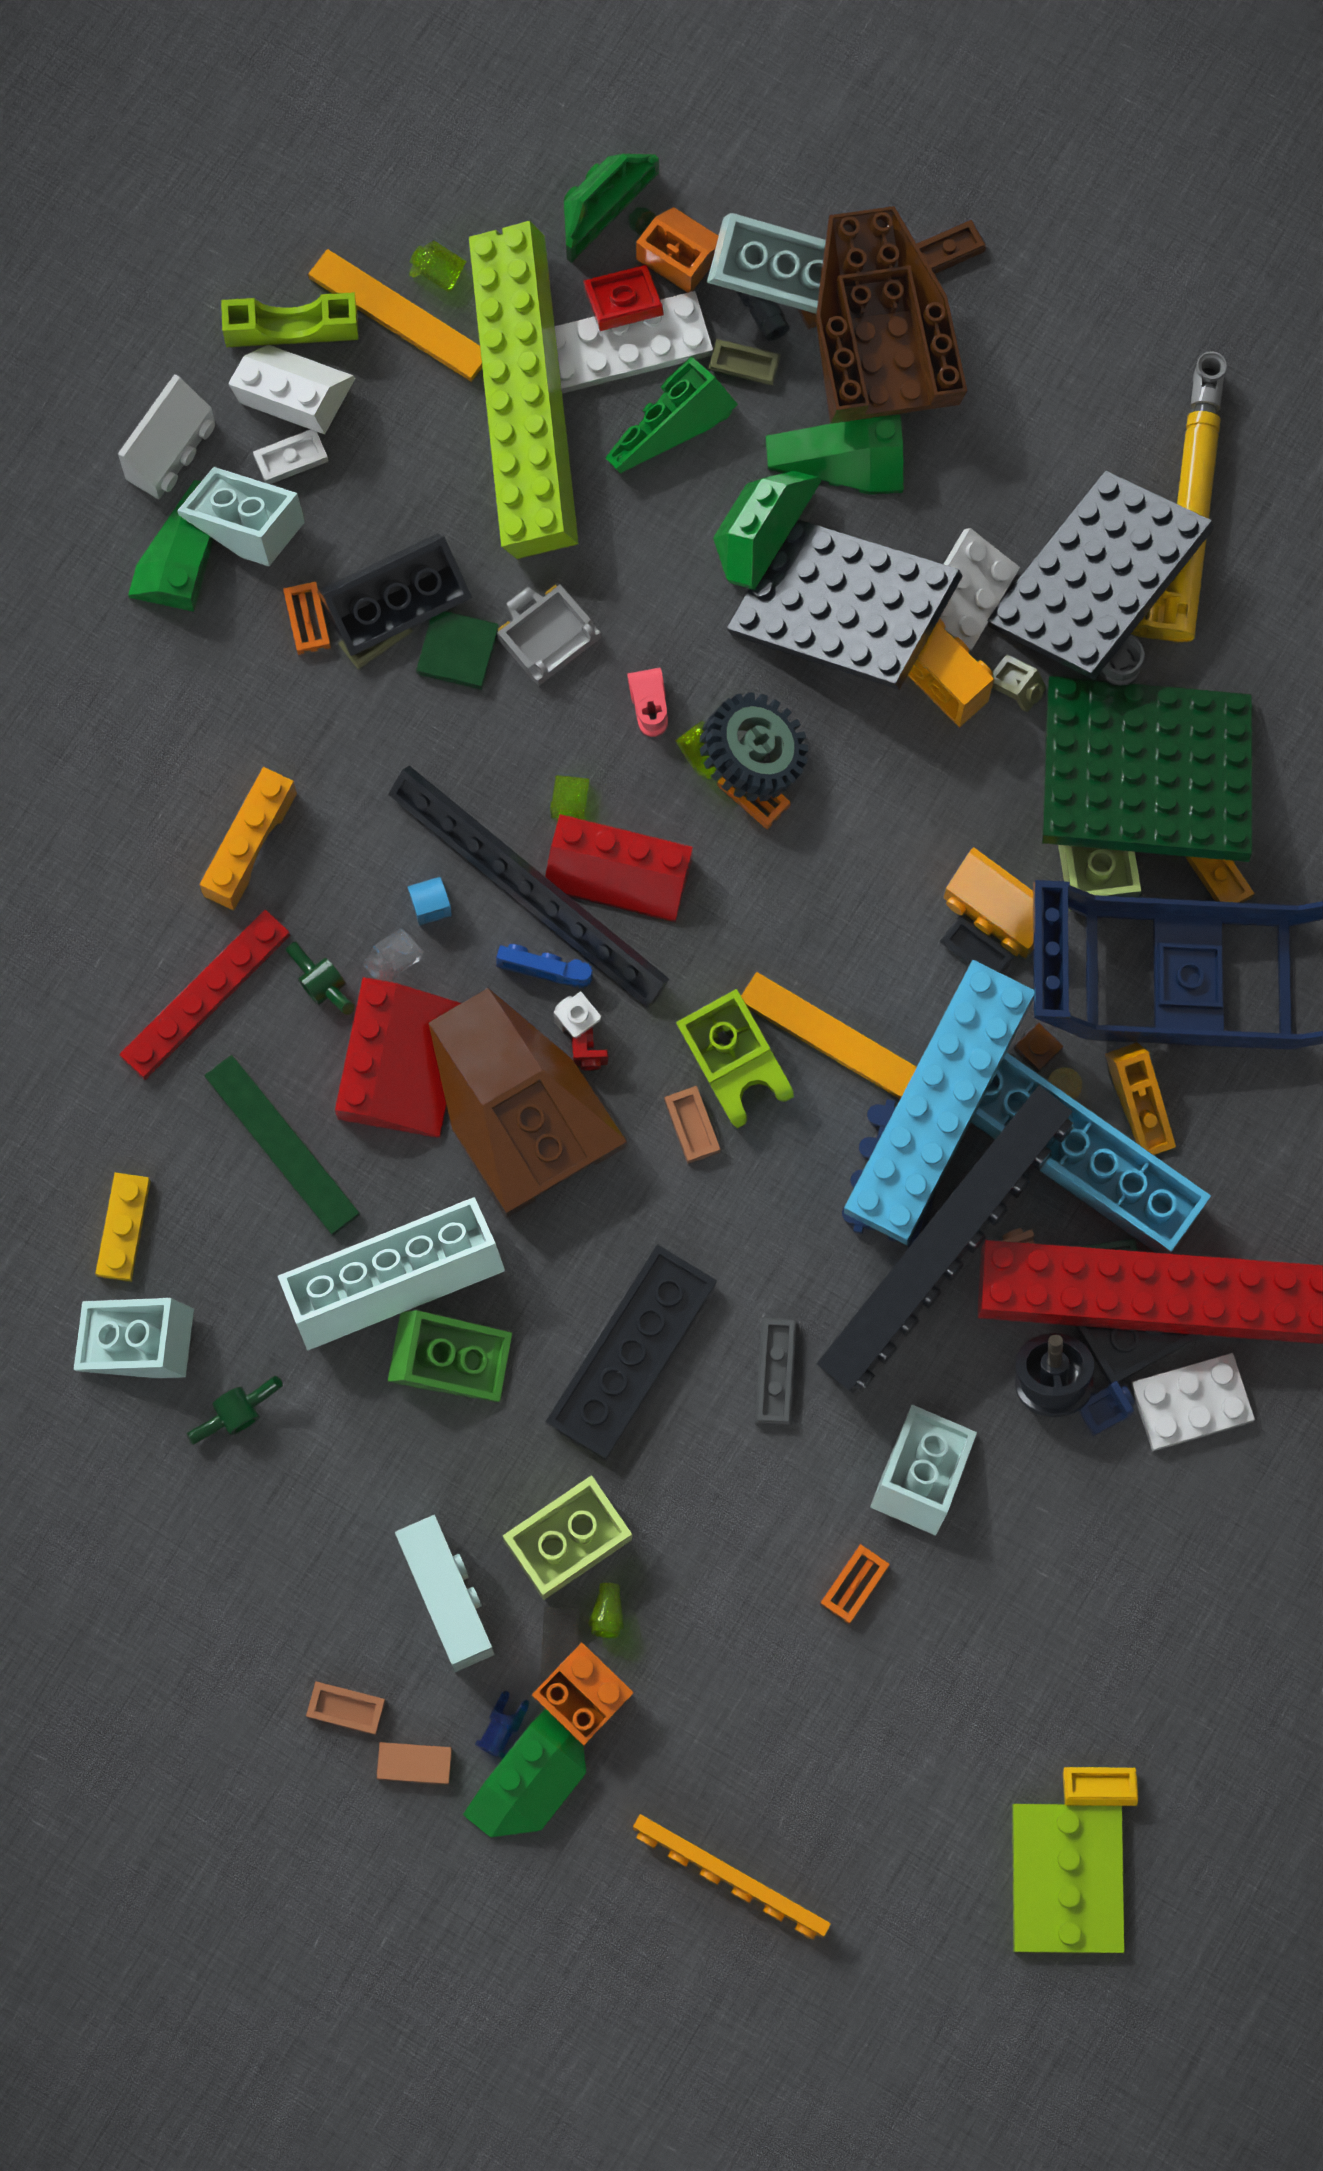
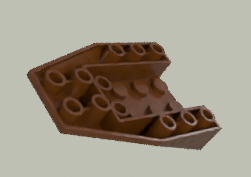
[816,206,967,424]
[429,988,627,1218]

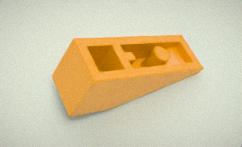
[1105,1042,1176,1155]

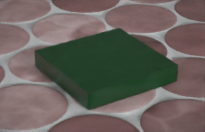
[416,611,499,690]

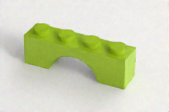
[221,292,359,347]

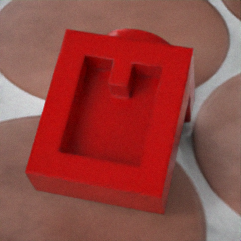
[572,1027,608,1071]

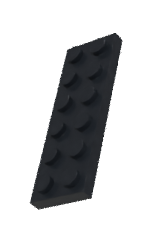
[546,1244,717,1461]

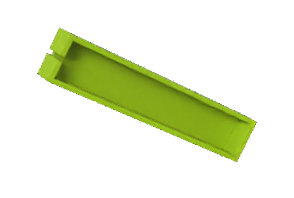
[469,221,579,559]

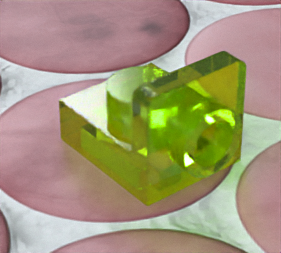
[409,240,467,292]
[675,720,717,779]
[550,775,590,821]

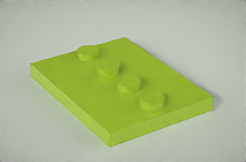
[1012,1804,1124,1953]

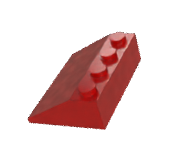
[335,977,461,1138]

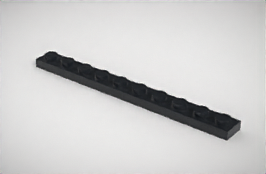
[388,765,669,1008]

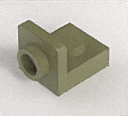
[992,654,1046,712]

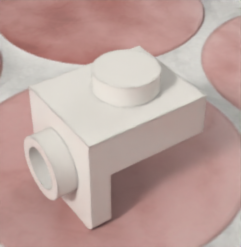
[553,991,601,1039]

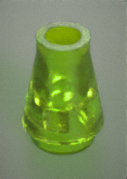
[588,1583,624,1638]

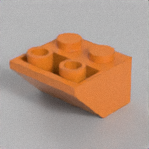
[636,207,719,293]
[532,1642,634,1746]

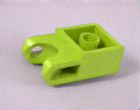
[676,989,794,1129]

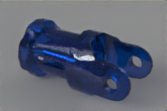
[474,1690,529,1759]

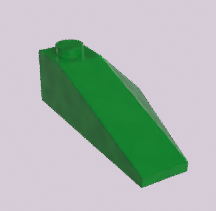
[605,356,738,473]
[766,415,904,495]
[128,480,214,612]

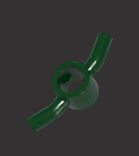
[285,942,355,1015]
[186,1375,283,1445]

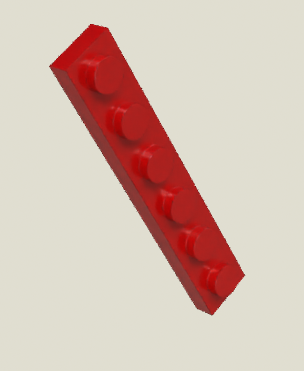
[119,910,291,1080]

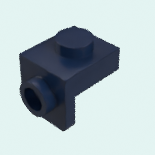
[1079,1381,1135,1437]

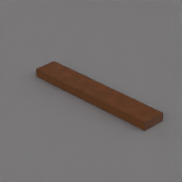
[797,220,986,330]

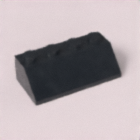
[317,533,472,656]

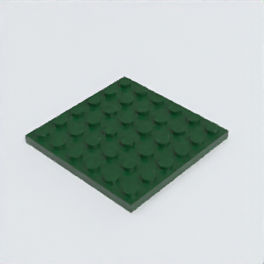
[1042,676,1252,862]

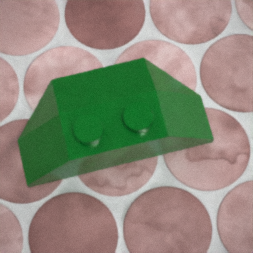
[564,154,659,263]
[713,471,821,590]
[462,1709,587,1838]

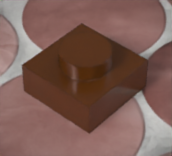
[1014,1023,1064,1073]

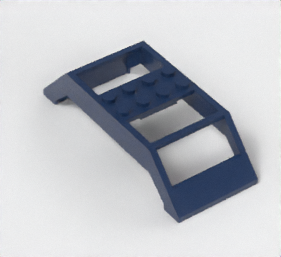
[1033,880,1323,1050]

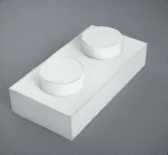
[253,429,328,484]

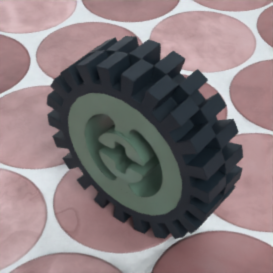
[699,692,809,802]

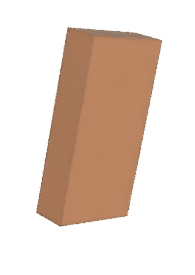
[664,1086,721,1164]
[306,1681,386,1735]
[376,1742,452,1785]

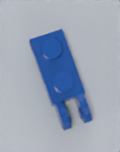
[496,944,593,989]

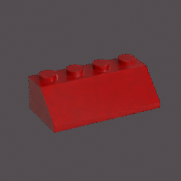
[545,814,693,923]

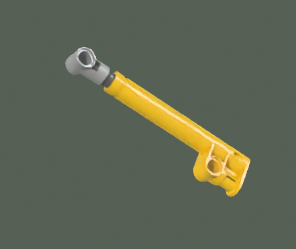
[1131,351,1227,642]

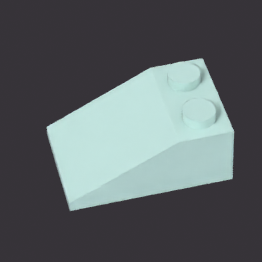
[177,467,305,566]
[74,1298,194,1378]
[870,1405,977,1536]

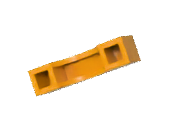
[199,767,297,911]

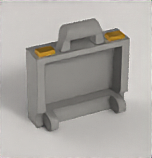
[497,584,601,687]

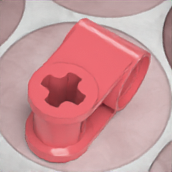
[627,667,668,737]

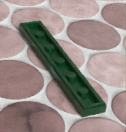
[204,1054,360,1237]

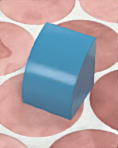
[407,877,452,925]

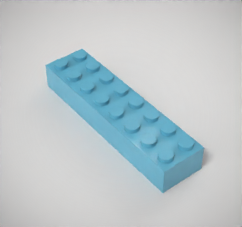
[844,960,1034,1245]
[971,1053,1211,1254]

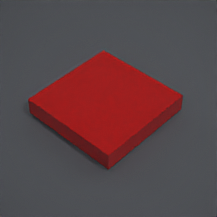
[583,265,664,331]

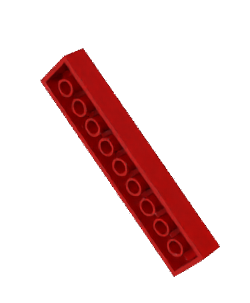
[977,1240,1323,1344]

